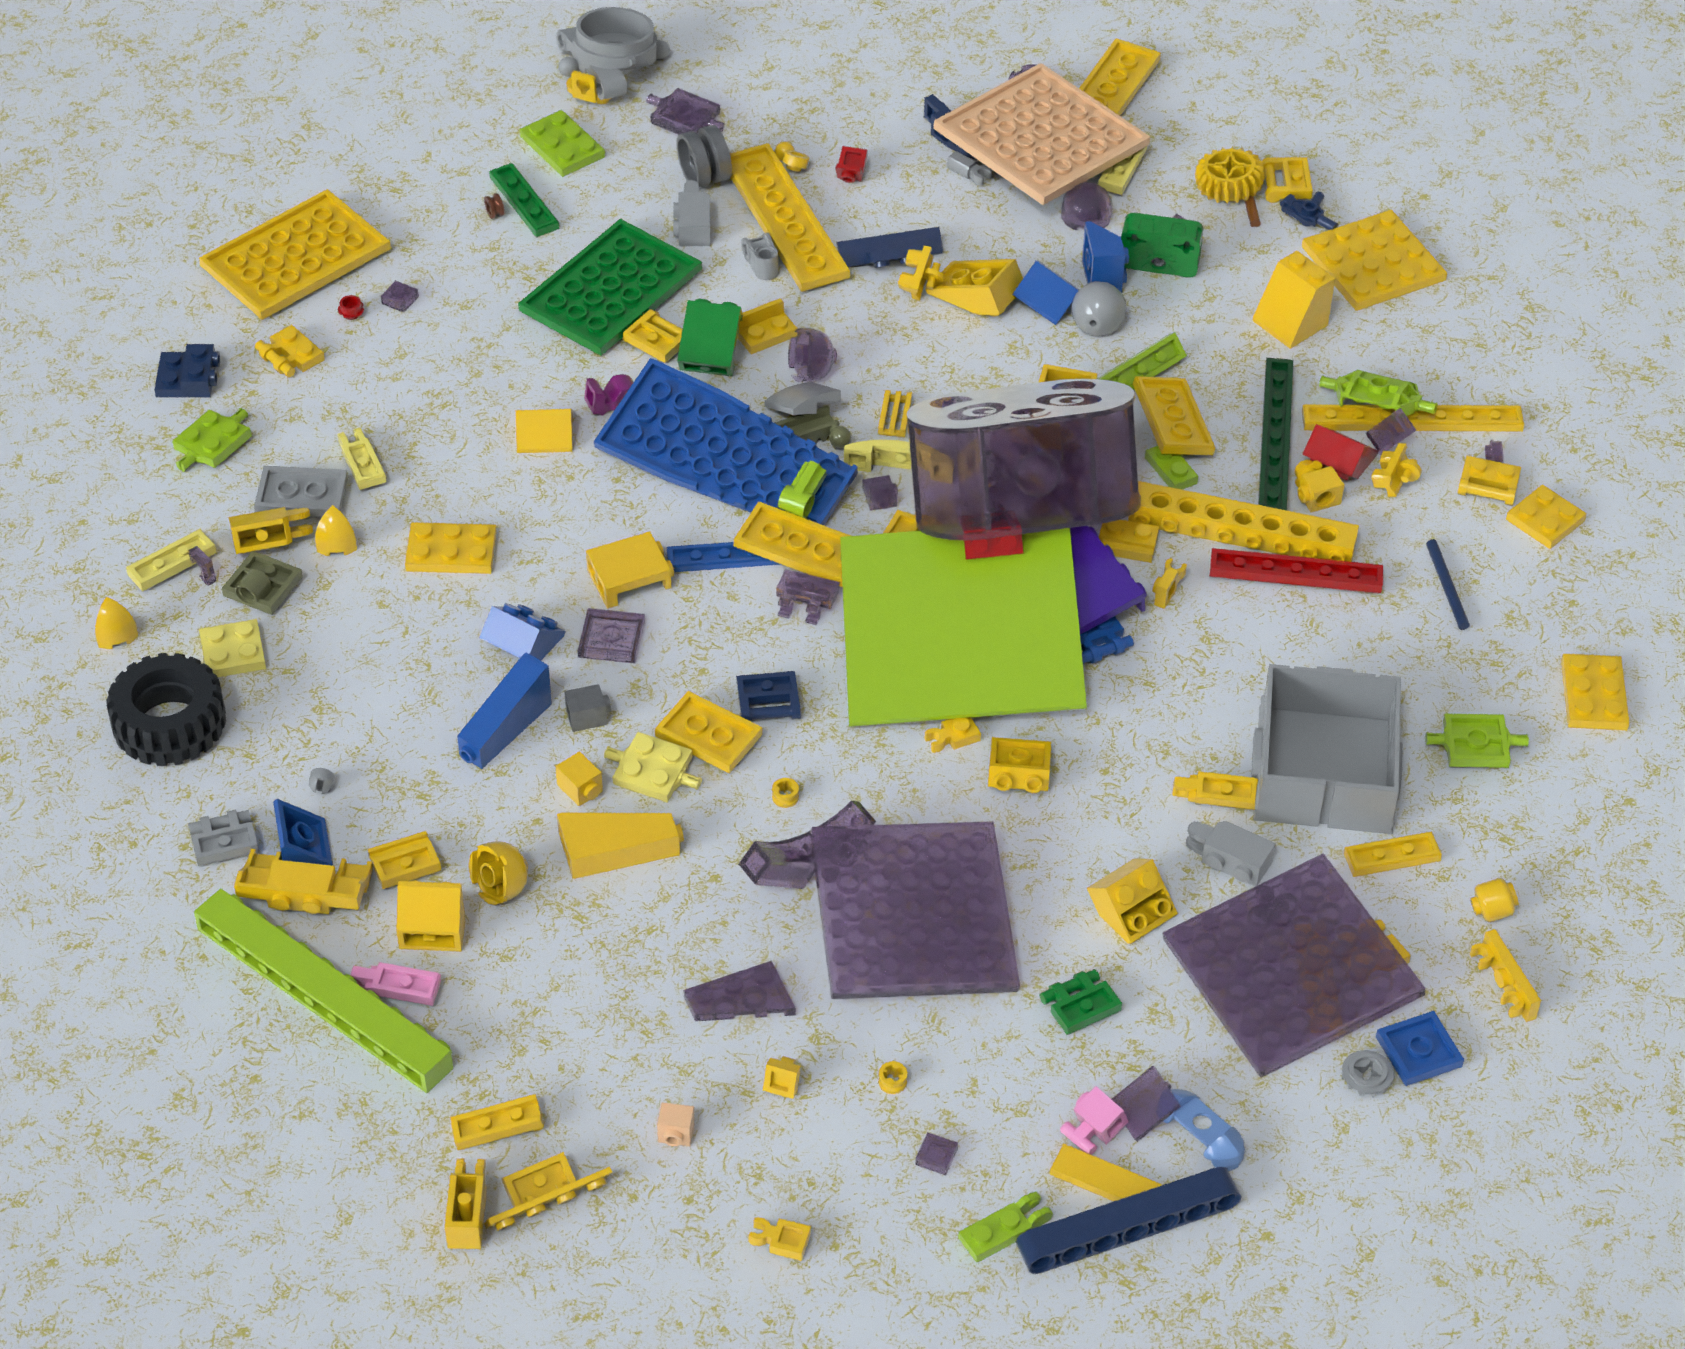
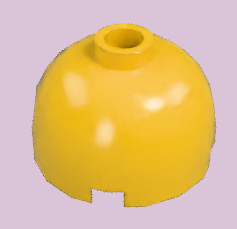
[469,841,528,905]

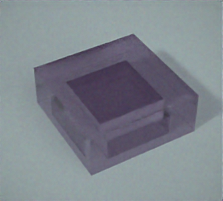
[915,1132,958,1175]

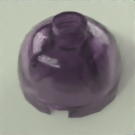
[1061,182,1112,230]
[788,328,837,382]

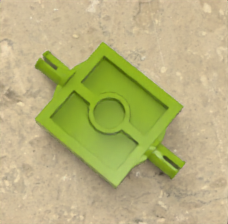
[172,408,252,472]
[1425,713,1529,768]

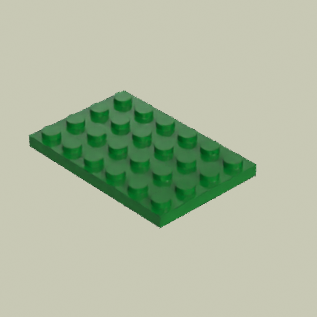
[518,219,702,356]

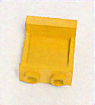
[586,531,674,609]

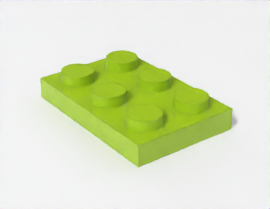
[520,110,605,177]

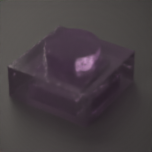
[381,280,419,313]

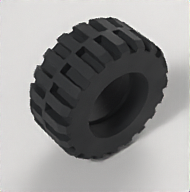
[106,653,226,766]

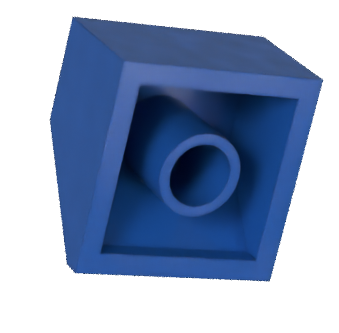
[1082,221,1129,293]

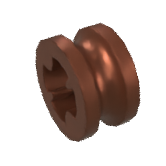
[484,193,505,219]

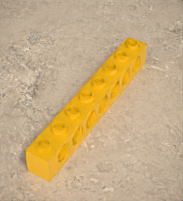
[1128,481,1359,562]

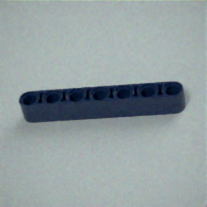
[1016,1167,1242,1274]

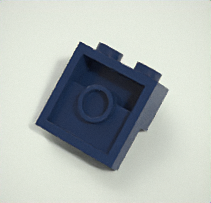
[154,344,220,398]

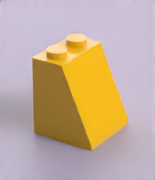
[1252,250,1335,349]

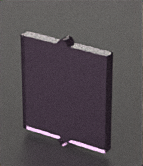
[1111,1066,1181,1142]

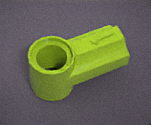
[778,460,827,518]

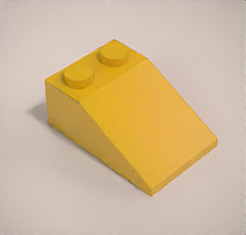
[925,259,1023,316]

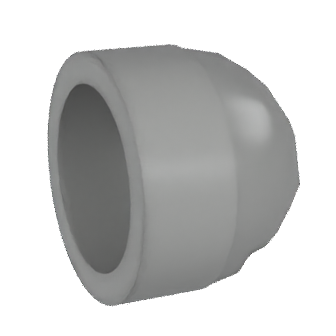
[309,768,335,794]

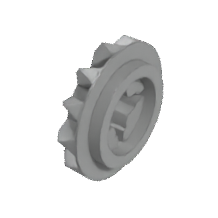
[1342,1050,1394,1097]

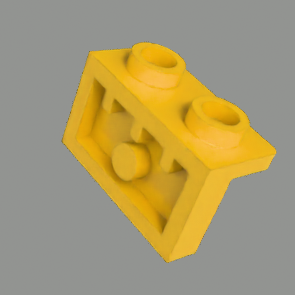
[737,298,798,355]

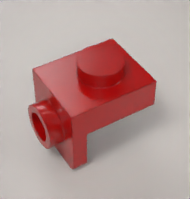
[835,146,868,183]

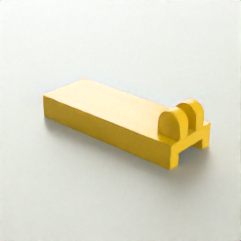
[450,1094,544,1151]

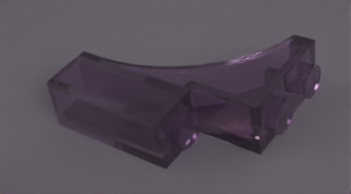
[738,801,876,889]

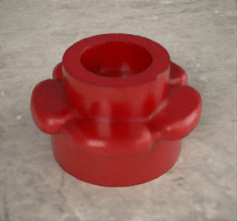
[338,295,364,320]

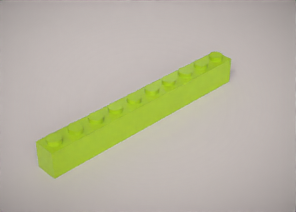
[194,888,454,1093]

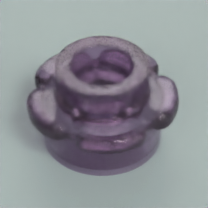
[1485,439,1504,463]

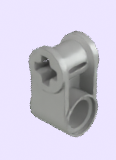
[741,233,778,280]

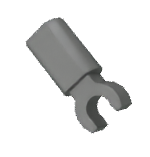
[947,151,992,186]

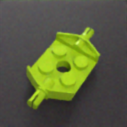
[1319,370,1437,420]

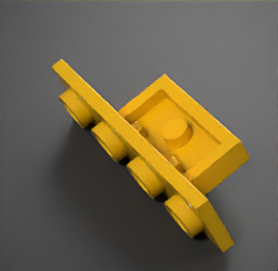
[484,1152,613,1231]

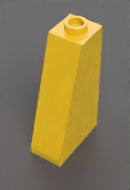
[557,812,684,879]

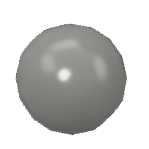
[1072,281,1126,336]

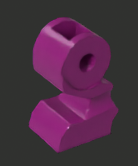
[584,374,634,416]

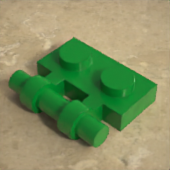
[1039,969,1122,1035]

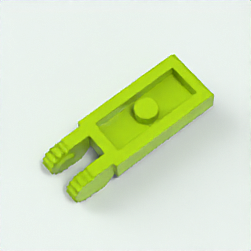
[958,1191,1053,1263]

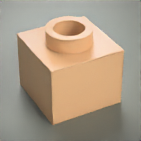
[657,1102,695,1146]

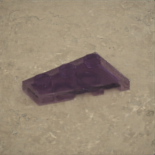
[683,961,796,1021]

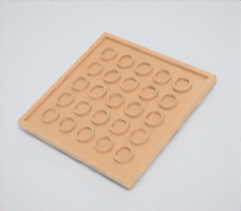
[933,63,1150,205]

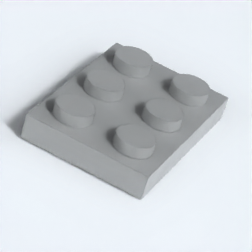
[254,466,348,517]

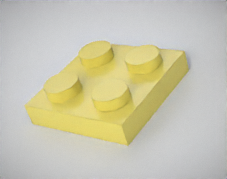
[199,619,266,677]

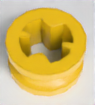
[772,778,799,808]
[878,1061,908,1094]

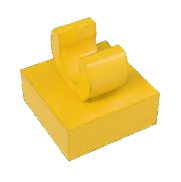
[763,1056,801,1099]

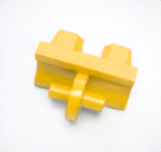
[898,246,945,300]
[1371,443,1422,497]

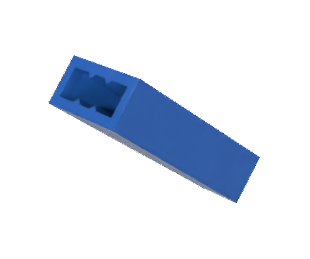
[457,652,552,769]

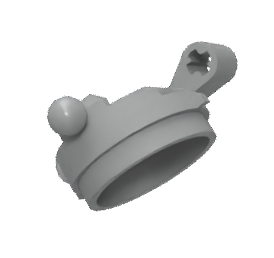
[556,7,670,100]

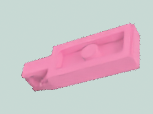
[350,962,441,1006]

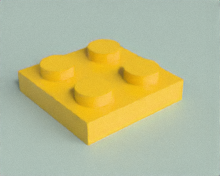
[1506,484,1587,549]

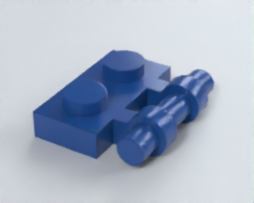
[1080,616,1134,664]

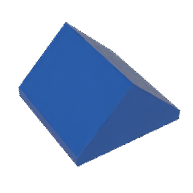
[1012,260,1080,325]
[273,799,333,866]

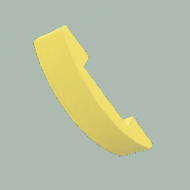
[844,440,955,483]

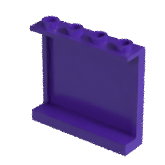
[1070,518,1147,635]

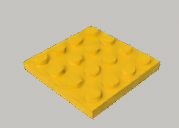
[1301,209,1447,311]

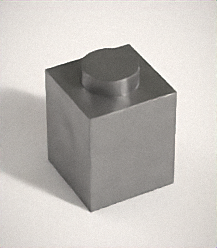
[564,684,611,732]

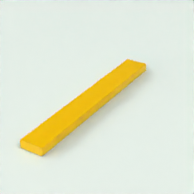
[1302,404,1524,432]

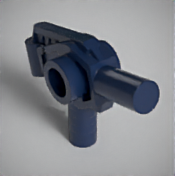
[1280,192,1338,230]

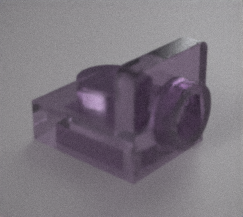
[862,475,898,511]

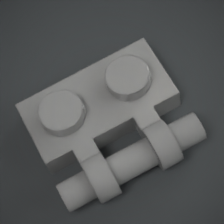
[188,810,259,866]

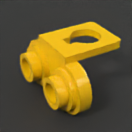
[566,71,612,104]

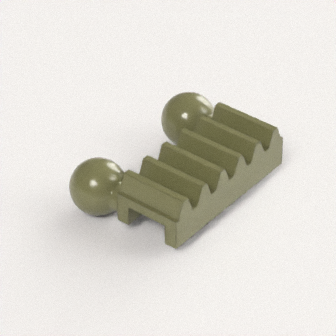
[775,405,851,448]

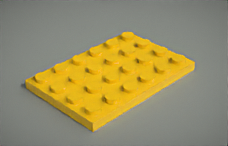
[199,189,391,320]

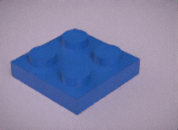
[1376,1011,1464,1086]

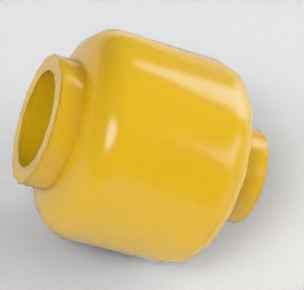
[1470,878,1519,922]

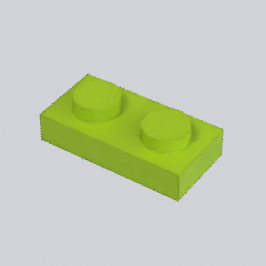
[1145,445,1198,490]

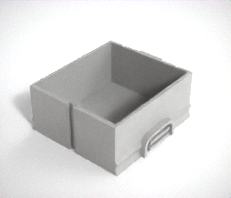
[1251,664,1403,834]

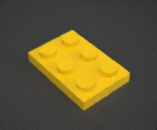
[405,522,497,574]
[1561,653,1629,731]
[655,691,763,774]

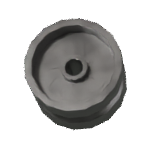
[676,125,732,188]

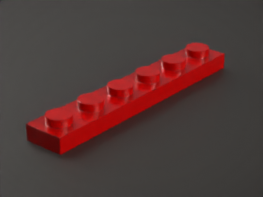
[1209,548,1383,593]

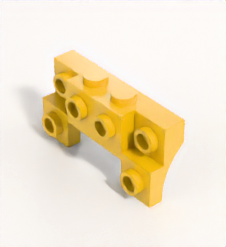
[234,849,373,914]

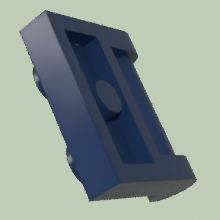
[736,671,801,721]

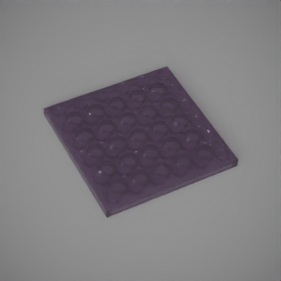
[810,821,1020,999]
[1163,853,1425,1078]

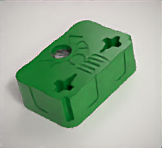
[1121,212,1204,278]

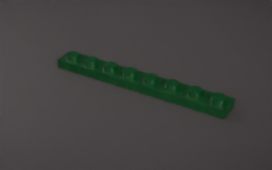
[1258,357,1293,511]

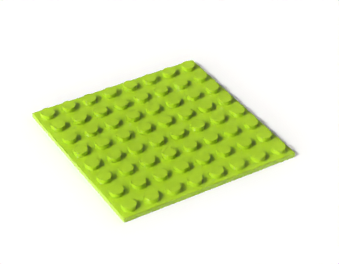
[840,519,1087,727]

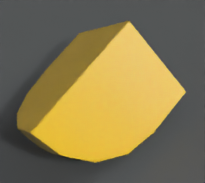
[315,505,357,556]
[95,597,138,649]

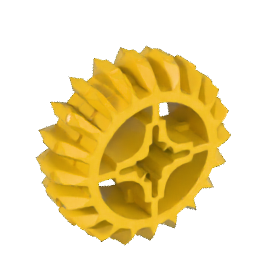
[1195,146,1265,204]

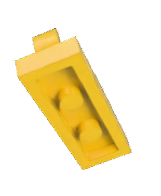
[1470,929,1541,1022]

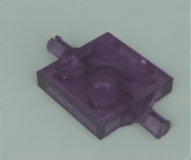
[646,88,725,135]

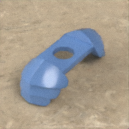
[1157,1089,1245,1171]

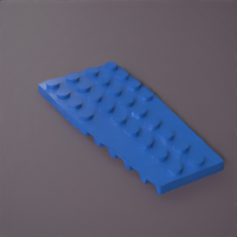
[593,358,858,526]

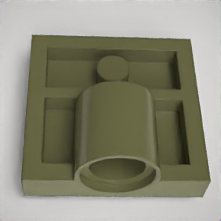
[222,551,303,615]

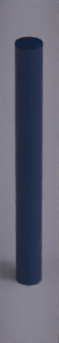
[1426,539,1470,630]

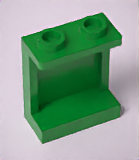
[677,299,743,377]

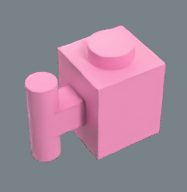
[1060,1086,1129,1155]

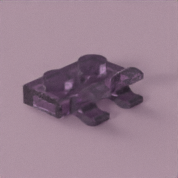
[776,569,840,625]

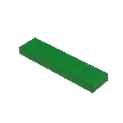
[489,163,559,237]

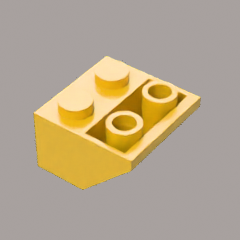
[1087,859,1178,944]
[396,880,466,952]

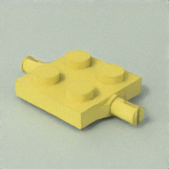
[604,732,702,803]

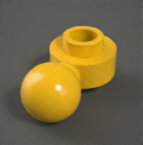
[775,141,810,172]

